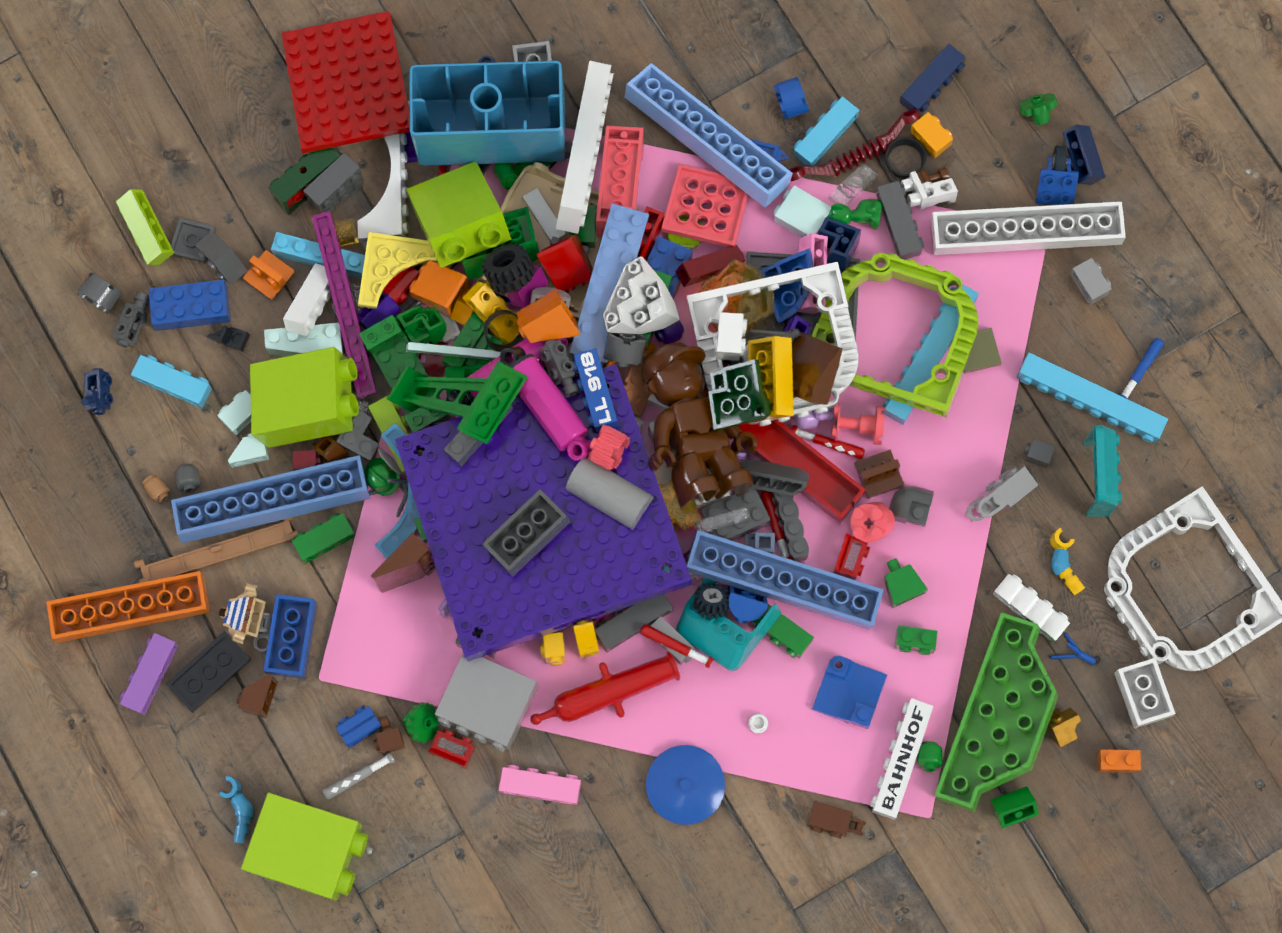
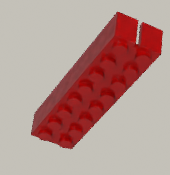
[738,419,866,523]

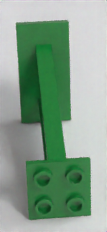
[387,361,528,444]

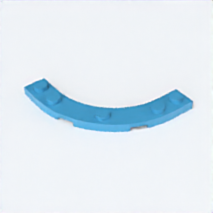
[375,423,420,559]

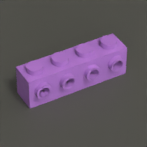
[120,633,179,716]

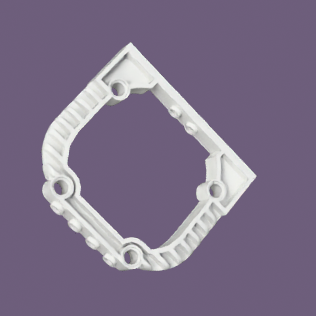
[687,262,858,426]
[1104,486,1282,671]

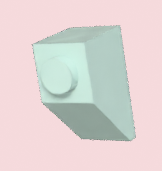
[228,433,269,468]

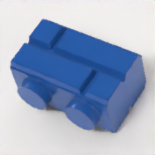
[336,706,382,749]

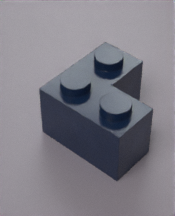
[818,217,861,271]

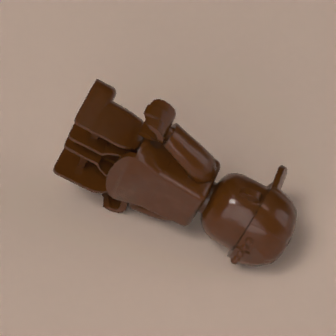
[642,343,757,508]

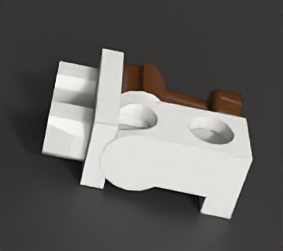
[900,168,958,210]

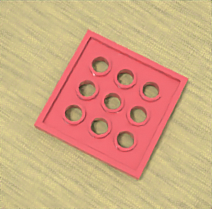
[661,164,749,247]

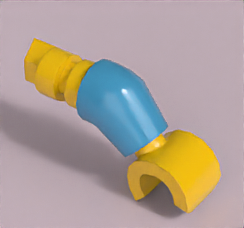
[1050,528,1085,596]

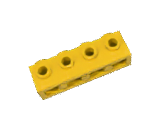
[463,282,519,345]

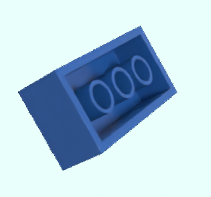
[646,236,693,300]
[149,280,231,331]
[263,594,318,679]

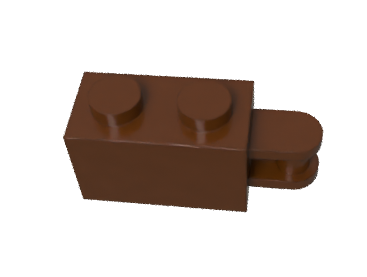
[807,801,866,839]

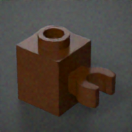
[313,436,349,462]
[374,717,405,755]

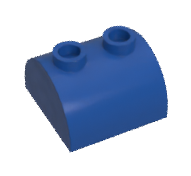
[727,586,768,624]

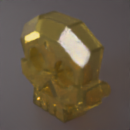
[698,259,775,336]

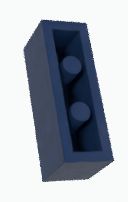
[1062,124,1106,185]

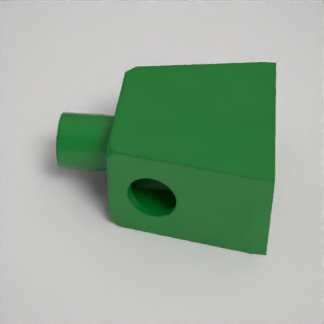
[884,558,928,608]

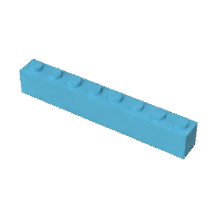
[882,285,979,425]
[1016,353,1168,443]

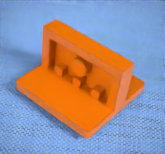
[243,250,295,300]

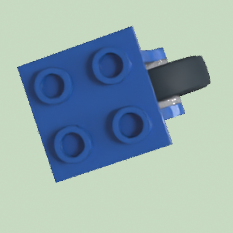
[1036,146,1079,205]

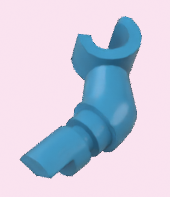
[219,776,254,844]

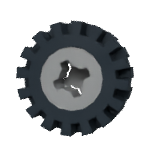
[693,583,729,619]

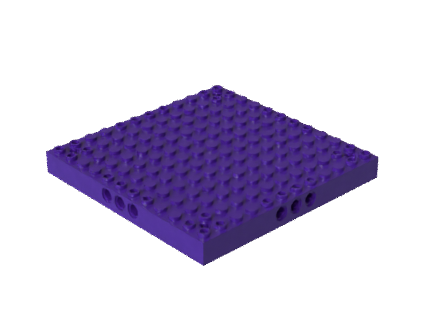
[395,364,693,661]

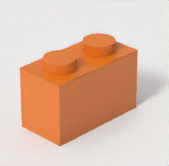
[1097,750,1141,773]

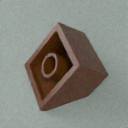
[236,674,278,718]

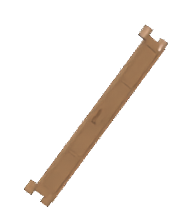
[134,517,298,583]

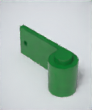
[493,162,554,189]

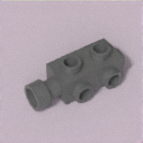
[112,292,150,348]
[539,339,580,398]

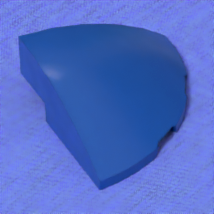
[760,248,813,323]

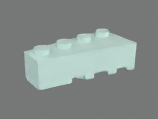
[264,323,345,357]

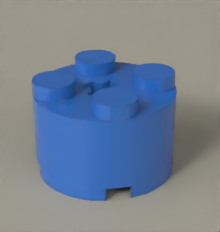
[773,76,809,119]

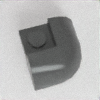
[889,486,934,527]

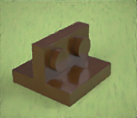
[854,449,904,499]

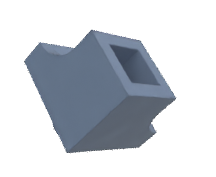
[745,532,775,554]

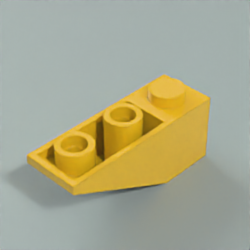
[573,620,600,659]

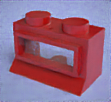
[833,533,870,580]
[428,729,475,769]

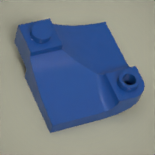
[812,656,887,729]

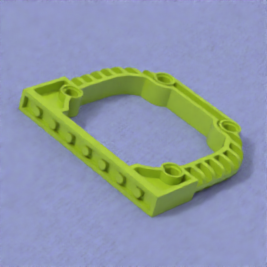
[812,253,979,418]

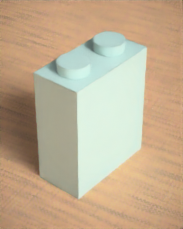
[773,185,831,238]

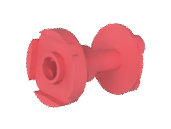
[831,403,885,445]

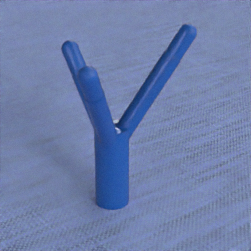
[1050,633,1096,665]

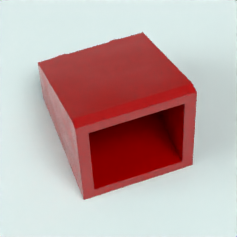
[537,233,593,293]

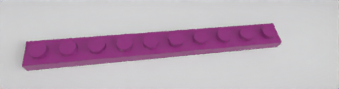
[312,211,377,398]

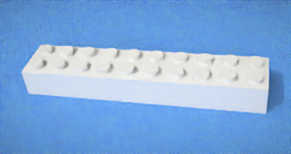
[556,61,614,234]
[931,202,1126,255]

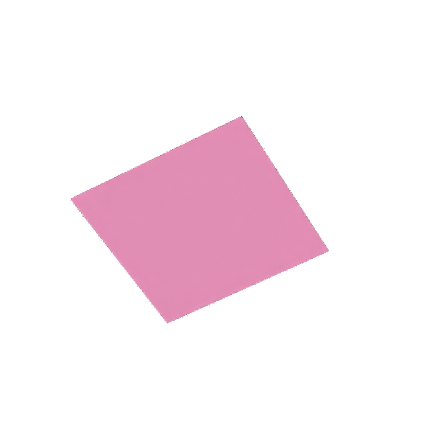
[319,128,1046,818]

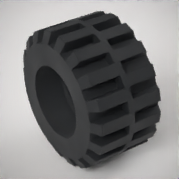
[482,243,535,294]

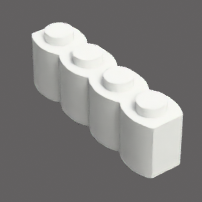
[993,574,1070,643]

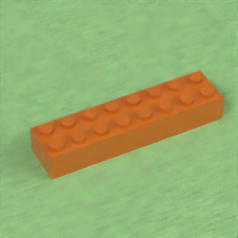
[46,571,210,643]

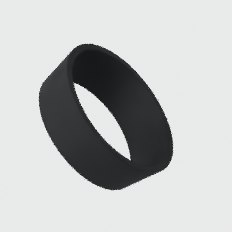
[885,137,927,179]
[484,310,524,352]

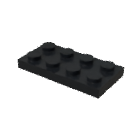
[166,631,251,713]

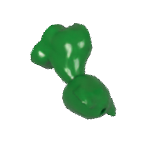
[828,199,882,230]

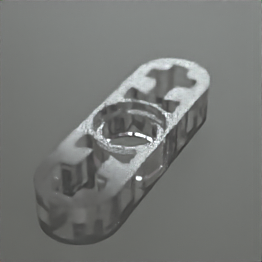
[694,508,751,532]

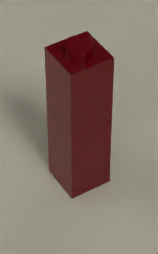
[675,244,746,287]

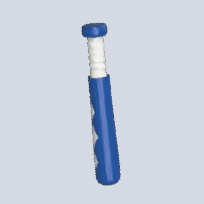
[1119,338,1164,399]

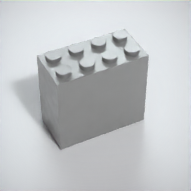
[435,654,538,752]

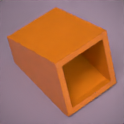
[409,260,470,318]
[516,289,580,343]

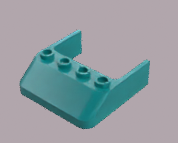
[1083,425,1122,517]
[676,578,781,671]

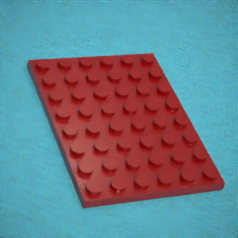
[282,11,410,154]

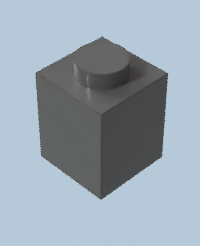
[1023,439,1055,468]

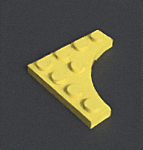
[358,232,438,309]

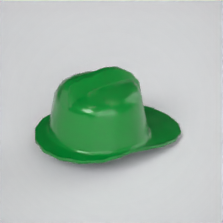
[364,458,400,496]

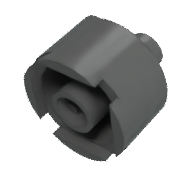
[77,271,123,314]
[603,333,646,367]

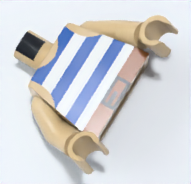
[219,583,266,644]

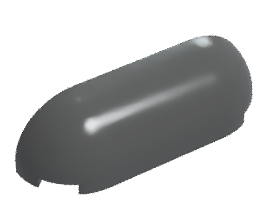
[740,460,809,496]

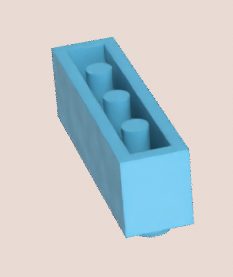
[793,96,859,166]
[131,355,212,409]

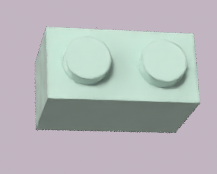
[217,390,251,436]

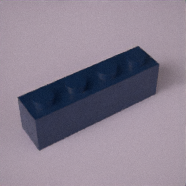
[900,44,966,113]

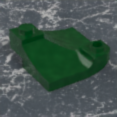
[708,359,770,430]

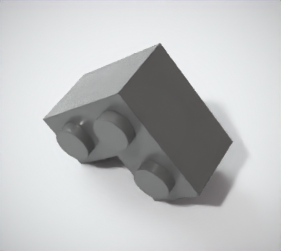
[195,231,247,285]
[336,411,379,461]

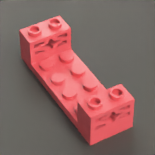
[596,126,644,238]

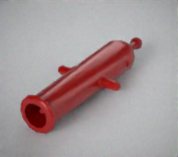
[530,652,680,725]

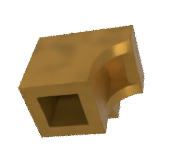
[1047,708,1081,747]

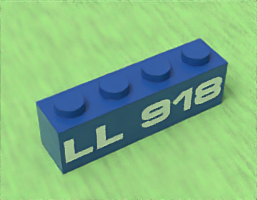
[572,348,619,432]

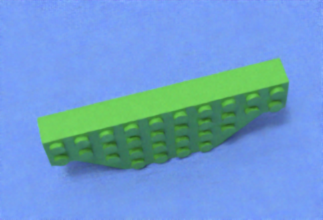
[934,612,1058,813]

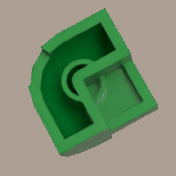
[396,305,447,345]

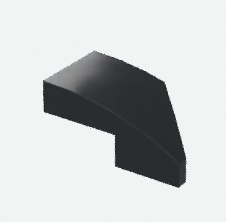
[207,326,250,352]

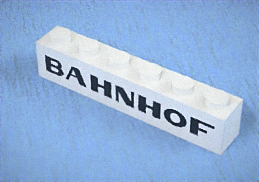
[870,698,933,820]

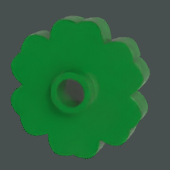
[1019,93,1058,125]
[403,702,439,743]

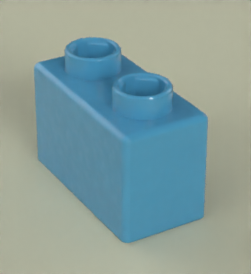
[409,61,566,166]

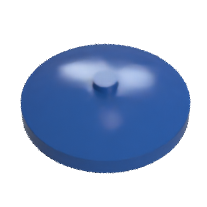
[646,745,725,825]

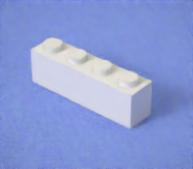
[283,263,331,336]

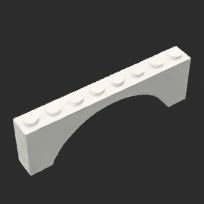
[358,133,409,243]

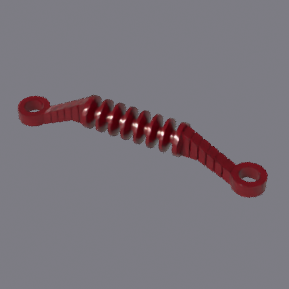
[789,109,920,181]

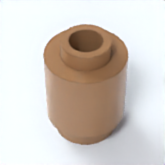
[142,474,170,503]

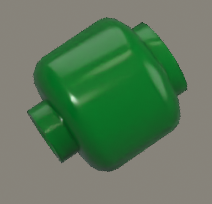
[917,741,943,772]

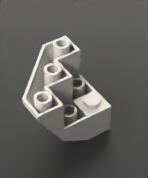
[603,256,680,334]

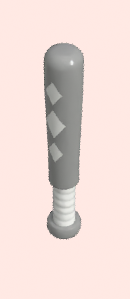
[322,752,395,800]

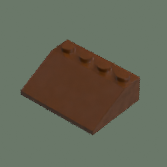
[791,329,843,405]
[371,533,436,593]

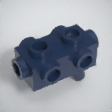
[81,368,113,415]

